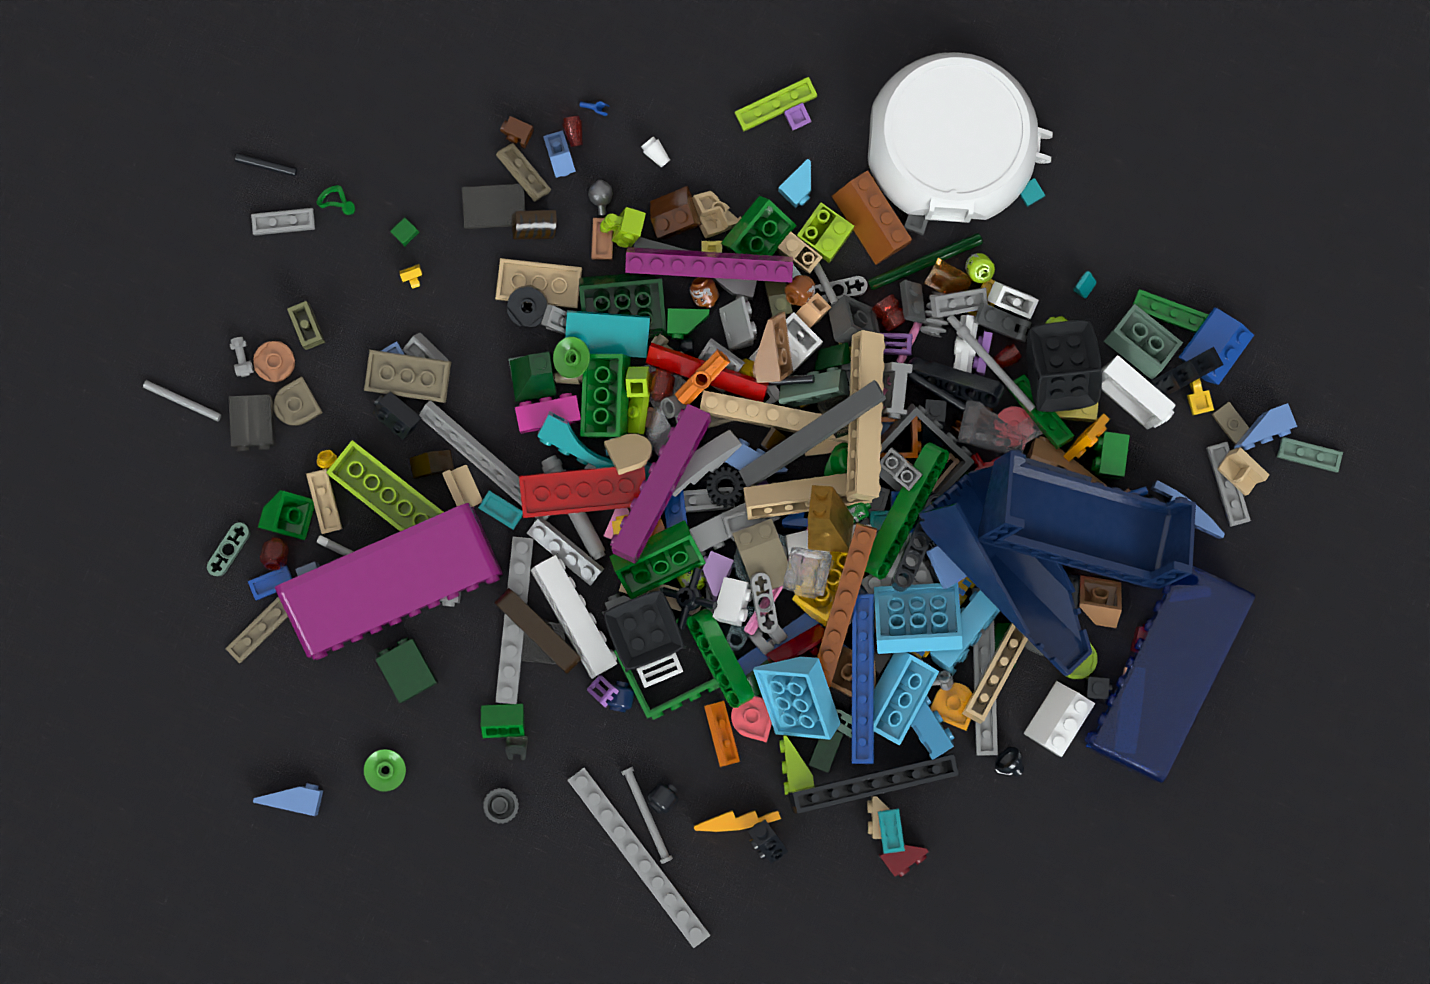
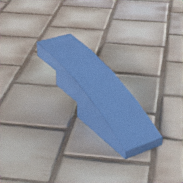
[1151,480,1225,539]

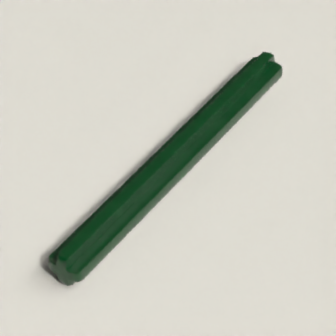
[868,233,983,290]

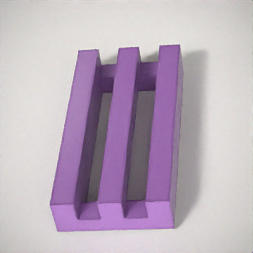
[880,333,913,355]
[587,674,619,707]

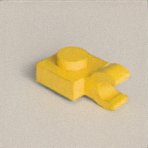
[1187,378,1214,415]

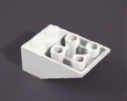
[749,312,823,388]

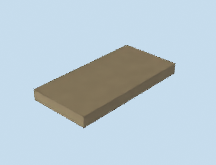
[364,350,451,403]

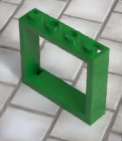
[614,615,719,720]

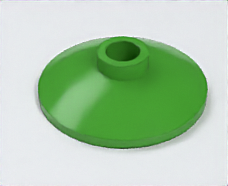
[553,337,590,378]
[364,749,406,791]

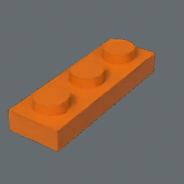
[704,701,740,767]

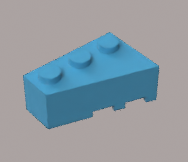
[911,696,955,760]

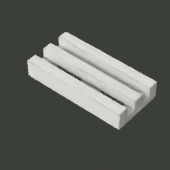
[637,653,683,688]

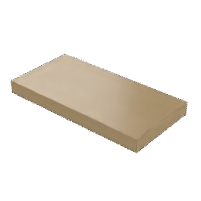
[495,258,582,309]

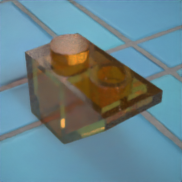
[924,258,973,294]

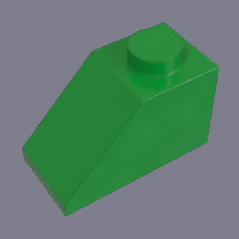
[667,308,709,340]

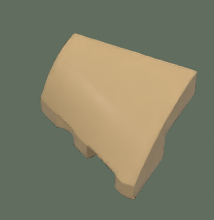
[692,191,741,238]

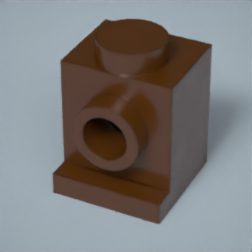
[500,116,534,149]

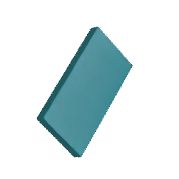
[565,310,650,358]

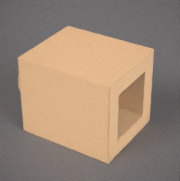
[796,293,831,328]

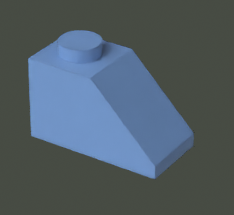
[543,130,576,177]

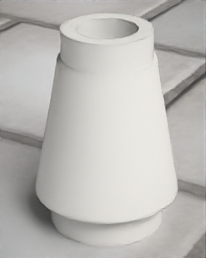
[641,136,670,167]

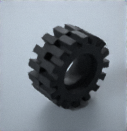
[707,467,744,508]

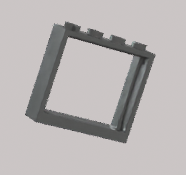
[879,403,975,505]

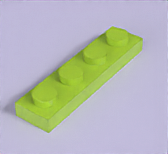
[735,77,817,132]

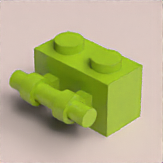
[600,207,646,248]

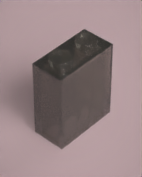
[229,394,276,451]

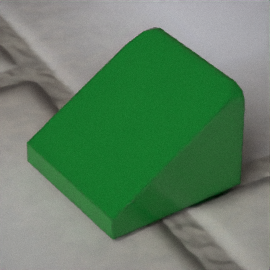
[390,218,419,247]

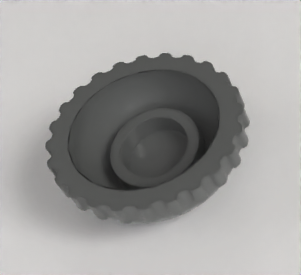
[482,788,519,824]

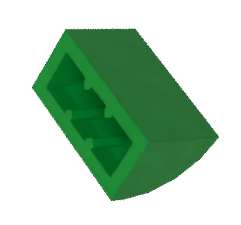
[481,704,525,738]

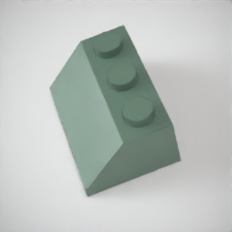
[1104,304,1183,380]
[779,367,850,408]

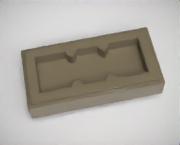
[1212,402,1249,445]

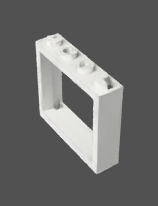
[1101,355,1176,430]

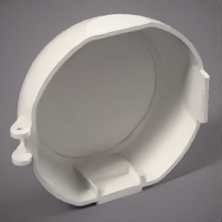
[868,52,1053,223]

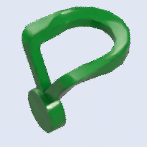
[317,185,355,215]

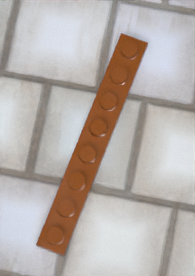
[817,523,877,688]

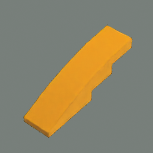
[694,810,781,832]

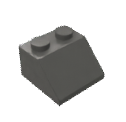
[828,295,880,347]

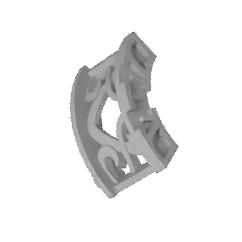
[835,362,913,419]

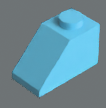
[778,159,811,208]

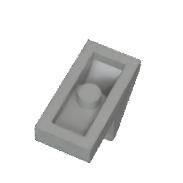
[541,305,567,335]

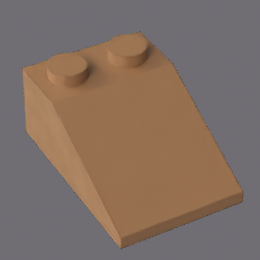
[753,311,793,383]

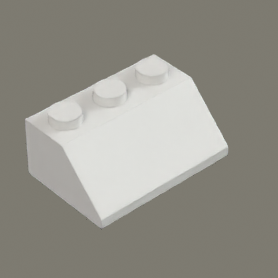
[1023,681,1095,757]

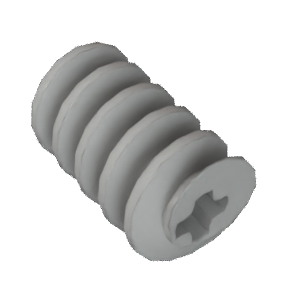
[920,292,951,337]

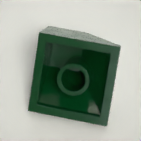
[510,352,557,402]

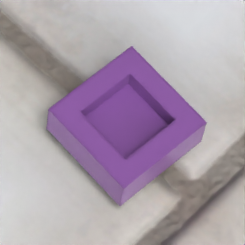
[783,103,811,131]

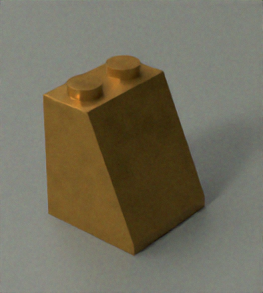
[808,485,854,553]

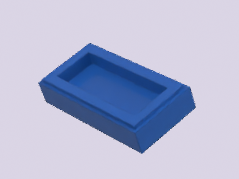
[248,566,293,601]

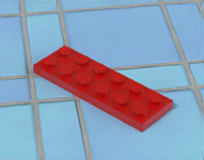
[519,466,646,518]

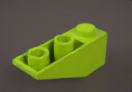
[779,735,814,795]

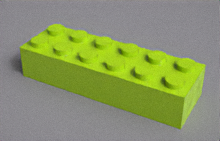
[326,440,444,531]

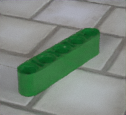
[687,609,754,708]

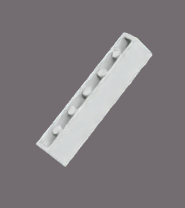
[531,555,617,679]

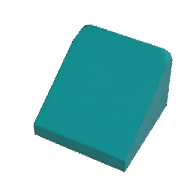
[1073,271,1096,298]

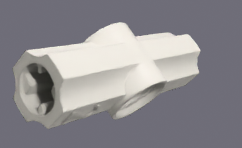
[953,315,978,373]

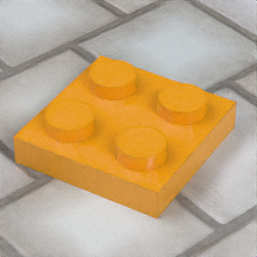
[1063,413,1109,462]

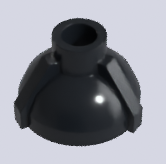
[994,747,1024,776]

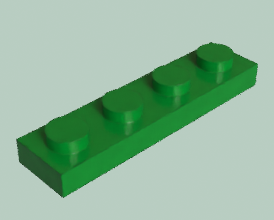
[1132,289,1209,333]
[1007,375,1074,450]

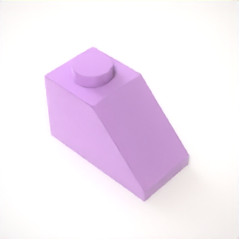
[701,551,734,602]

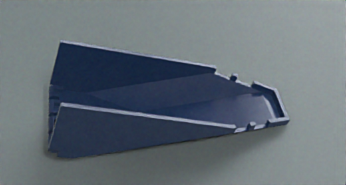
[919,466,1093,676]

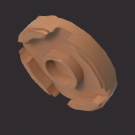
[253,341,295,382]

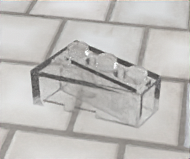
[957,401,1027,454]

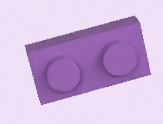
[972,331,993,376]

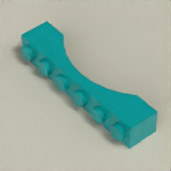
[537,411,652,481]

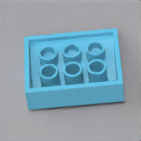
[874,582,962,654]
[753,657,841,740]

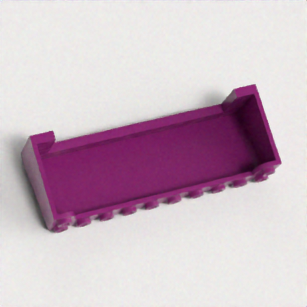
[274,503,503,660]

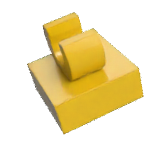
[400,264,422,289]

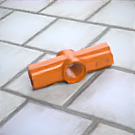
[675,349,730,406]

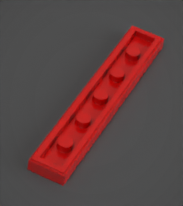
[646,343,769,402]

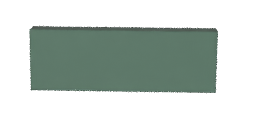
[1277,437,1343,473]

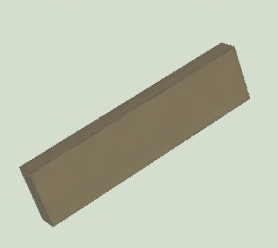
[225,597,288,664]

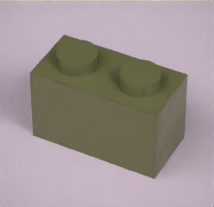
[287,301,325,350]

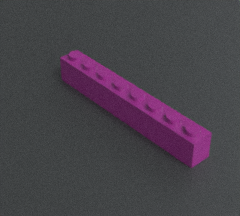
[625,247,793,282]
[610,404,711,564]

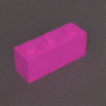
[515,393,581,434]

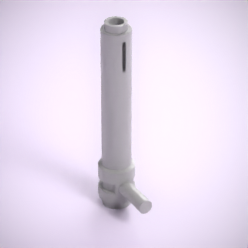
[541,455,606,560]

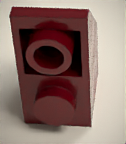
[879,844,929,877]

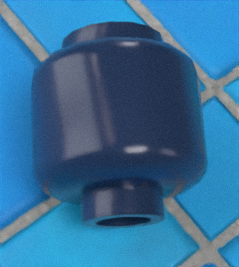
[606,681,635,712]

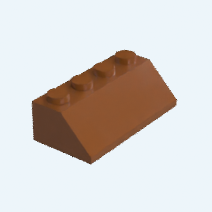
[832,170,912,265]

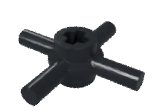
[663,567,718,630]

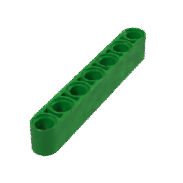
[865,442,949,579]

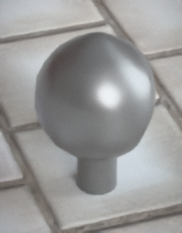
[588,180,613,215]

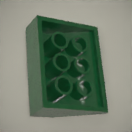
[579,273,667,338]

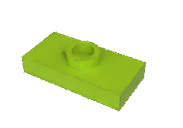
[628,393,650,434]

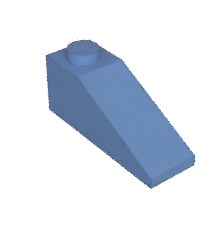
[253,783,323,816]

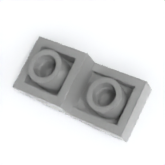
[880,448,923,491]

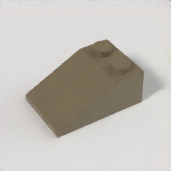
[732,518,795,595]

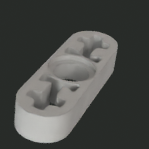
[815,276,867,303]
[750,572,778,633]

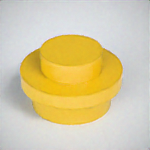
[317,450,337,469]

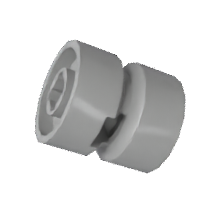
[748,619,788,656]

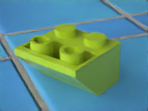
[797,203,854,263]

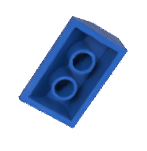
[1179,307,1254,385]

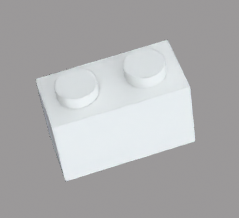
[987,281,1039,319]
[713,577,753,627]

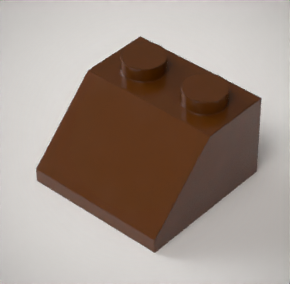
[650,186,702,240]

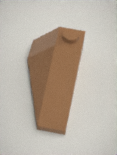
[1027,436,1107,487]

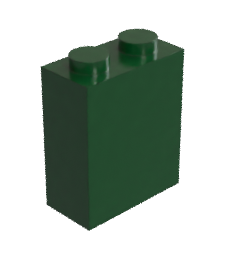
[376,637,438,703]

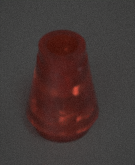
[562,116,583,147]
[993,343,1022,368]

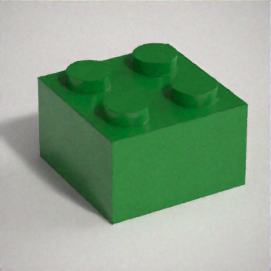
[1091,432,1130,480]

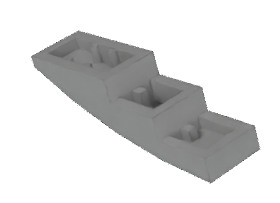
[672,430,743,497]

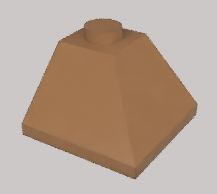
[1079,575,1122,628]

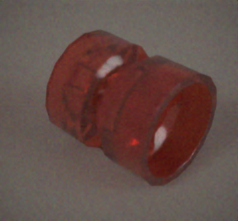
[871,294,906,333]

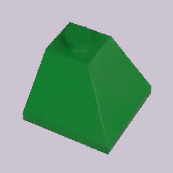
[258,490,314,540]

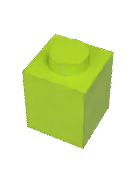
[626,367,650,397]

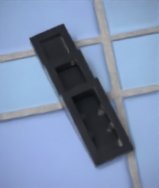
[1150,347,1224,396]

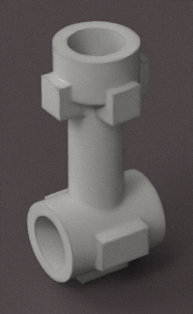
[230,337,254,377]
[932,671,954,691]

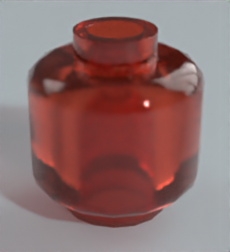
[648,368,675,400]
[260,538,289,570]

